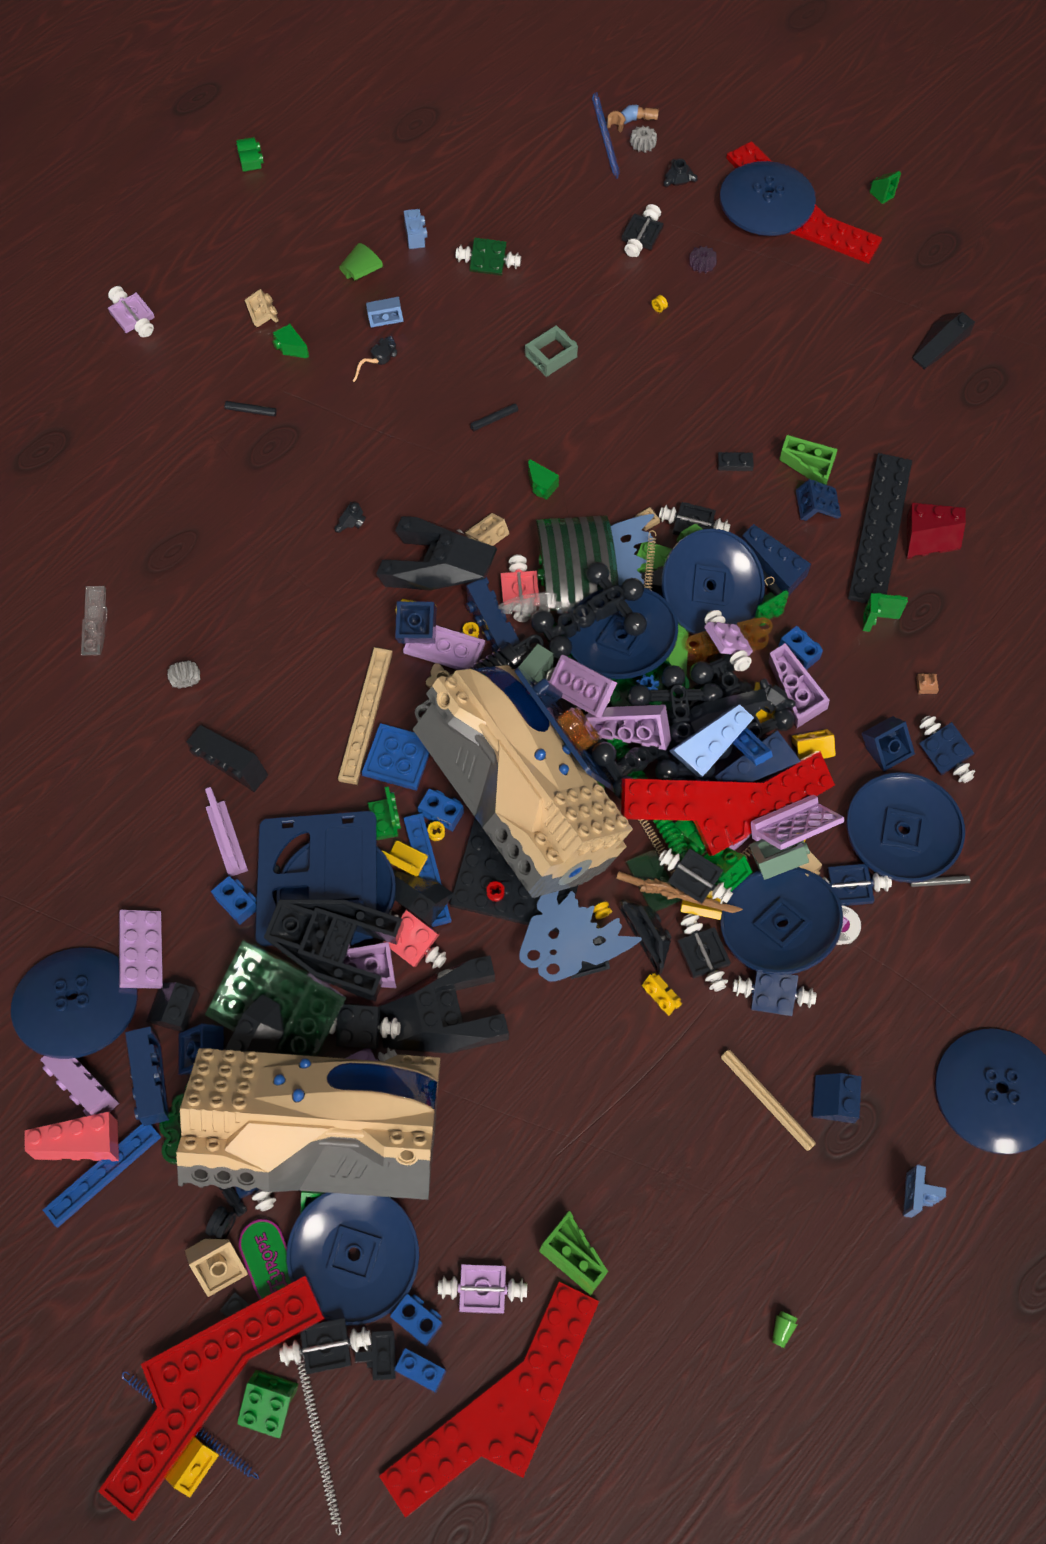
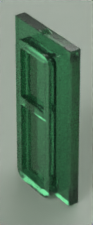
[626,849,681,912]

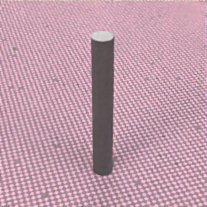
[909,875,970,887]

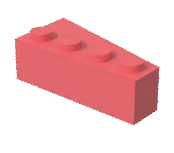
[25,1112,119,1161]

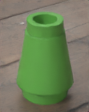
[772,1311,798,1348]

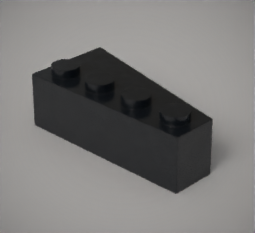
[186,725,268,792]

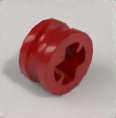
[487,881,504,901]

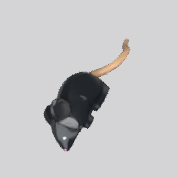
[353,336,397,382]

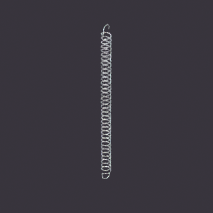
[297,1356,342,1535]

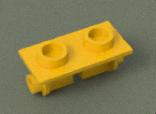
[642,973,682,1016]

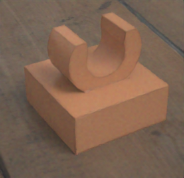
[916,674,939,694]

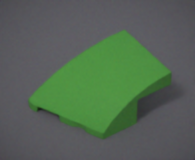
[339,243,383,280]

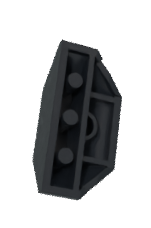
[619,899,671,975]
[225,994,284,1054]

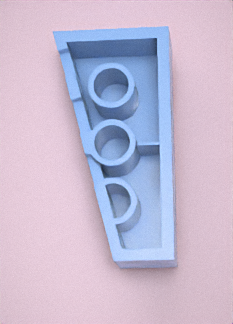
[669,705,754,777]

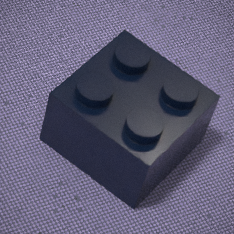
[395,602,437,644]

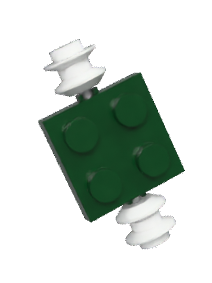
[456,238,521,276]

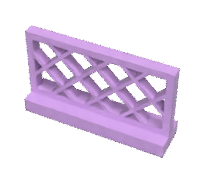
[205,787,248,877]
[751,795,844,850]

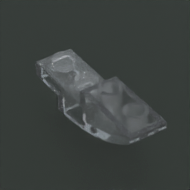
[81,586,107,656]
[497,593,574,617]

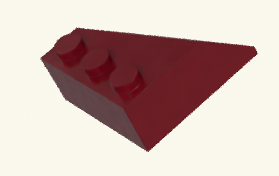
[907,503,966,559]

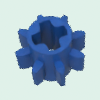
[637,675,659,690]

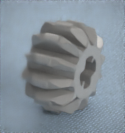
[630,125,657,153]
[167,661,200,688]

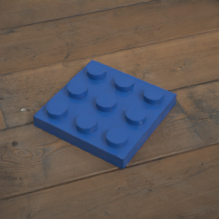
[362,723,430,791]

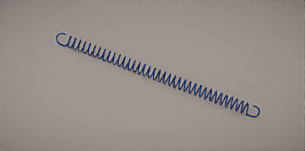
[592,92,620,179]
[122,1372,259,1479]

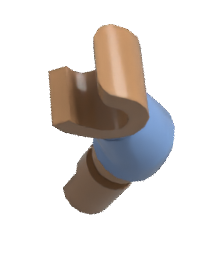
[607,105,659,132]

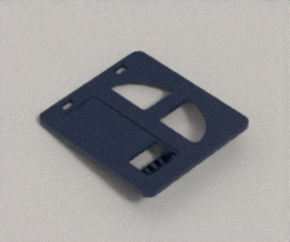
[514,667,615,792]
[256,811,377,946]

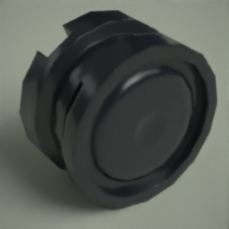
[205,1205,237,1239]

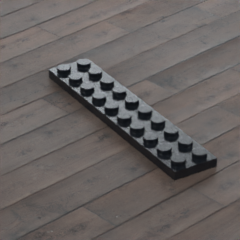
[848,453,912,604]

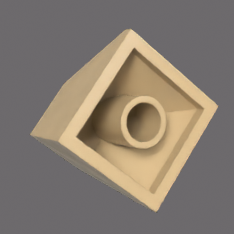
[185,1239,248,1297]

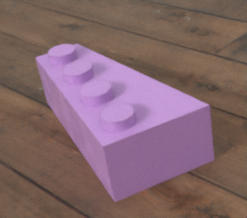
[769,644,830,728]
[585,705,671,750]
[310,942,396,988]
[40,1056,119,1116]

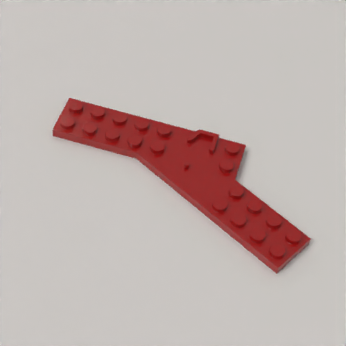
[726,141,882,264]
[621,751,835,856]
[98,1276,325,1521]
[379,1282,599,1518]

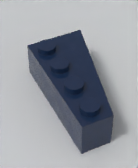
[742,524,811,596]
[466,577,520,652]
[714,730,801,782]
[125,1027,169,1126]

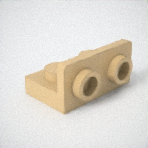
[245,289,279,327]
[465,513,509,546]

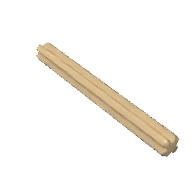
[721,1050,816,1151]

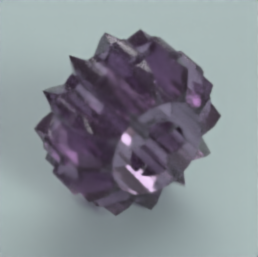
[689,245,717,273]

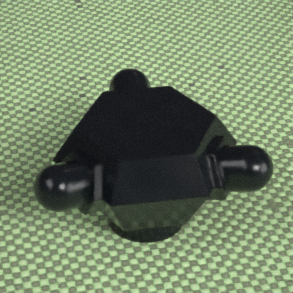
[663,159,698,187]
[334,501,367,533]
[759,679,796,714]

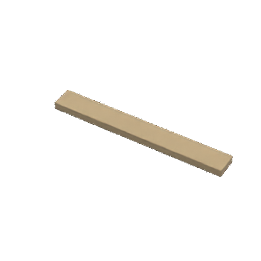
[338,647,393,785]

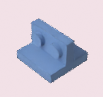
[903,1165,946,1218]

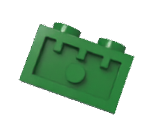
[751,590,789,629]
[863,593,908,632]
[368,786,401,840]
[704,848,752,892]
[238,1370,298,1438]

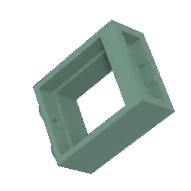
[525,325,578,377]
[519,644,553,682]
[749,833,810,880]

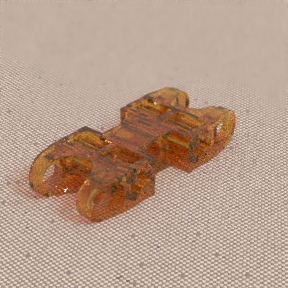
[685,617,773,666]
[556,707,602,751]

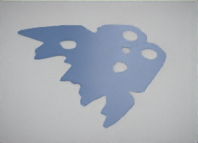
[565,514,654,591]
[519,891,642,982]

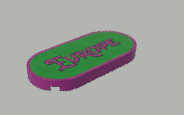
[239,1219,291,1300]

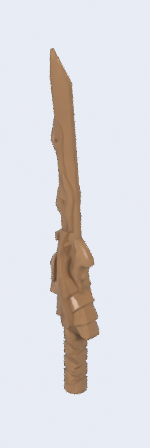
[616,871,743,913]

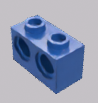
[779,626,823,670]
[418,789,464,832]
[211,876,257,925]
[390,1294,443,1347]
[395,1348,447,1393]

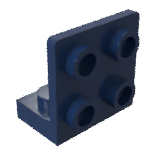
[796,479,841,521]

